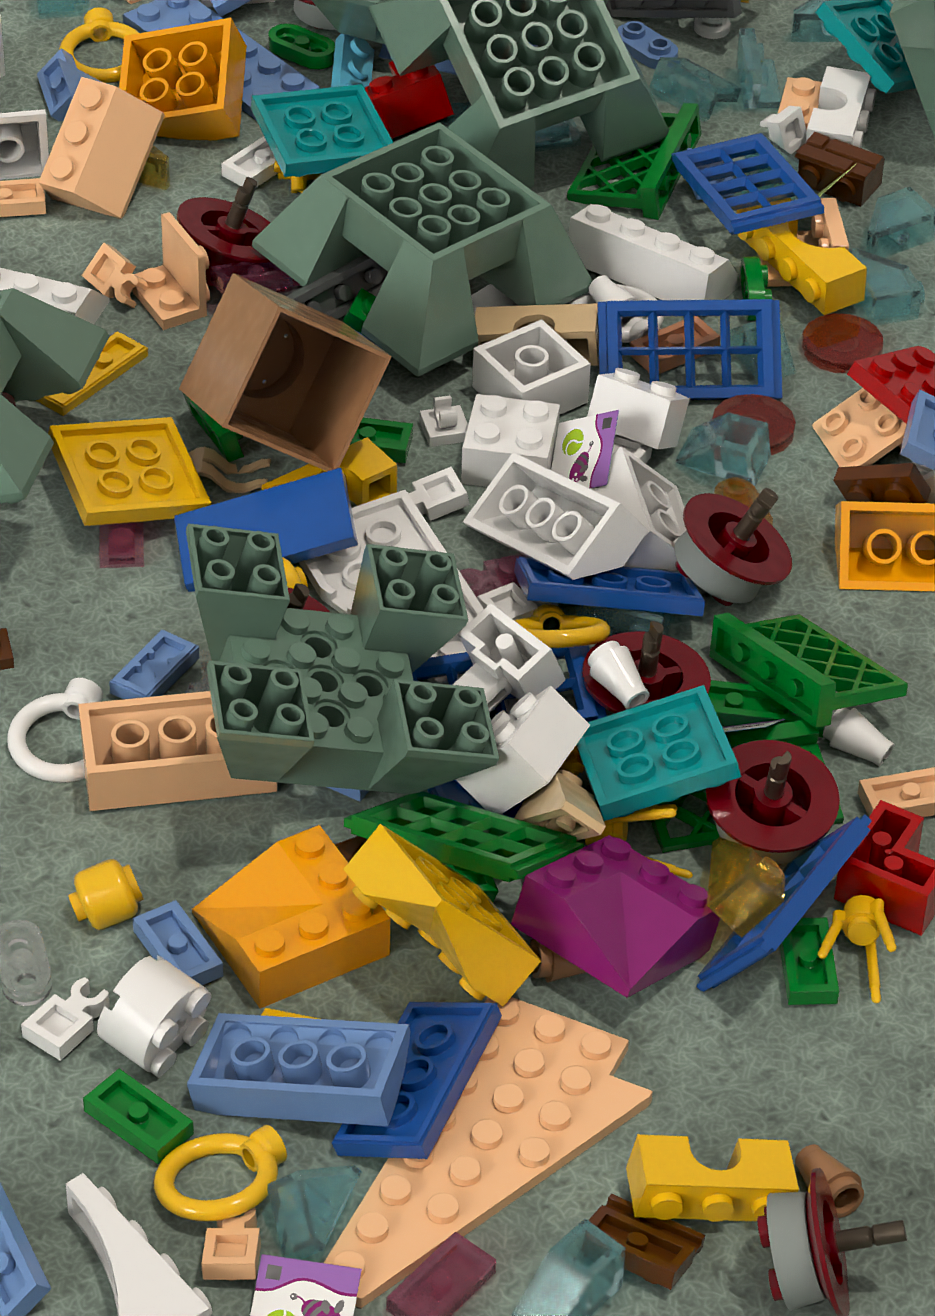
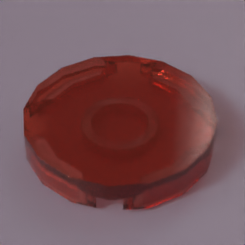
[802,313,883,373]
[711,394,796,457]

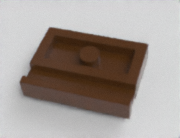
[576,1194,706,1290]

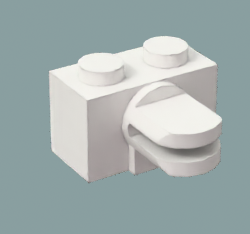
[587,368,690,449]
[453,603,566,713]

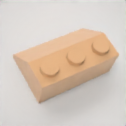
[38,77,165,219]

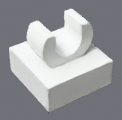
[760,106,807,158]
[419,395,468,447]

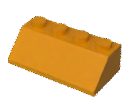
[835,501,935,592]

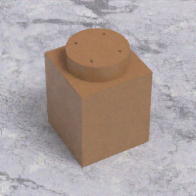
[179,273,392,471]

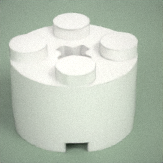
[97,955,212,1078]

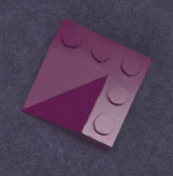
[511,835,725,998]

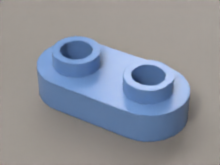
[617,21,678,69]

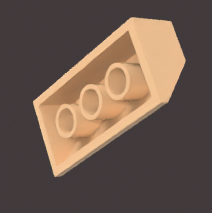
[78,691,277,811]

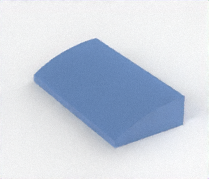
[187,1013,411,1126]

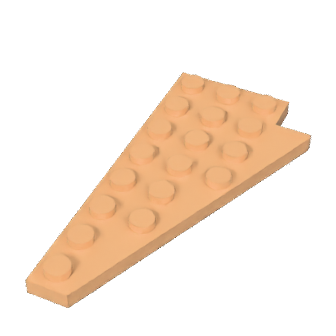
[324,997,653,1308]

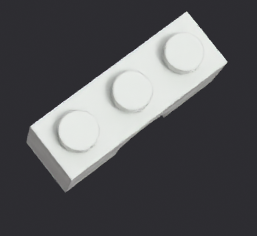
[805,66,876,148]

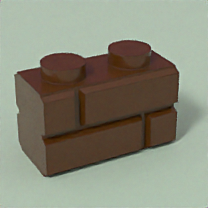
[793,132,885,207]

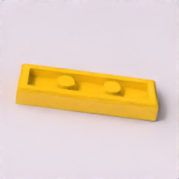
[36,331,148,416]

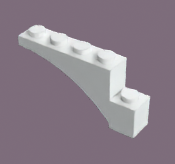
[66,1173,212,1316]

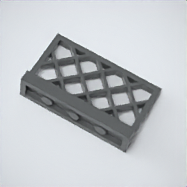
[606,0,742,18]
[268,254,388,337]

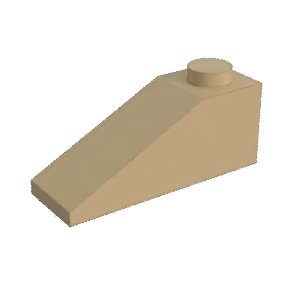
[514,769,606,841]

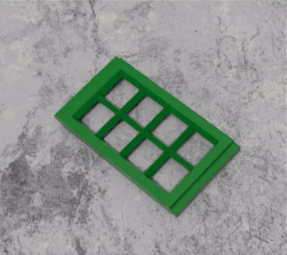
[344,791,584,882]

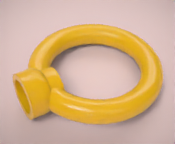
[59,7,139,83]
[514,604,610,648]
[154,1125,287,1221]

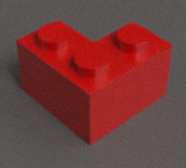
[364,61,454,139]
[834,800,935,936]

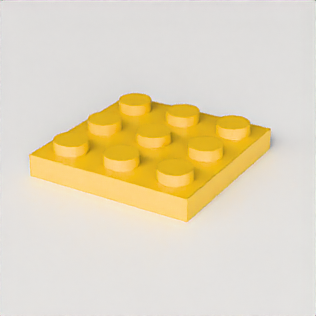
[48,417,211,526]

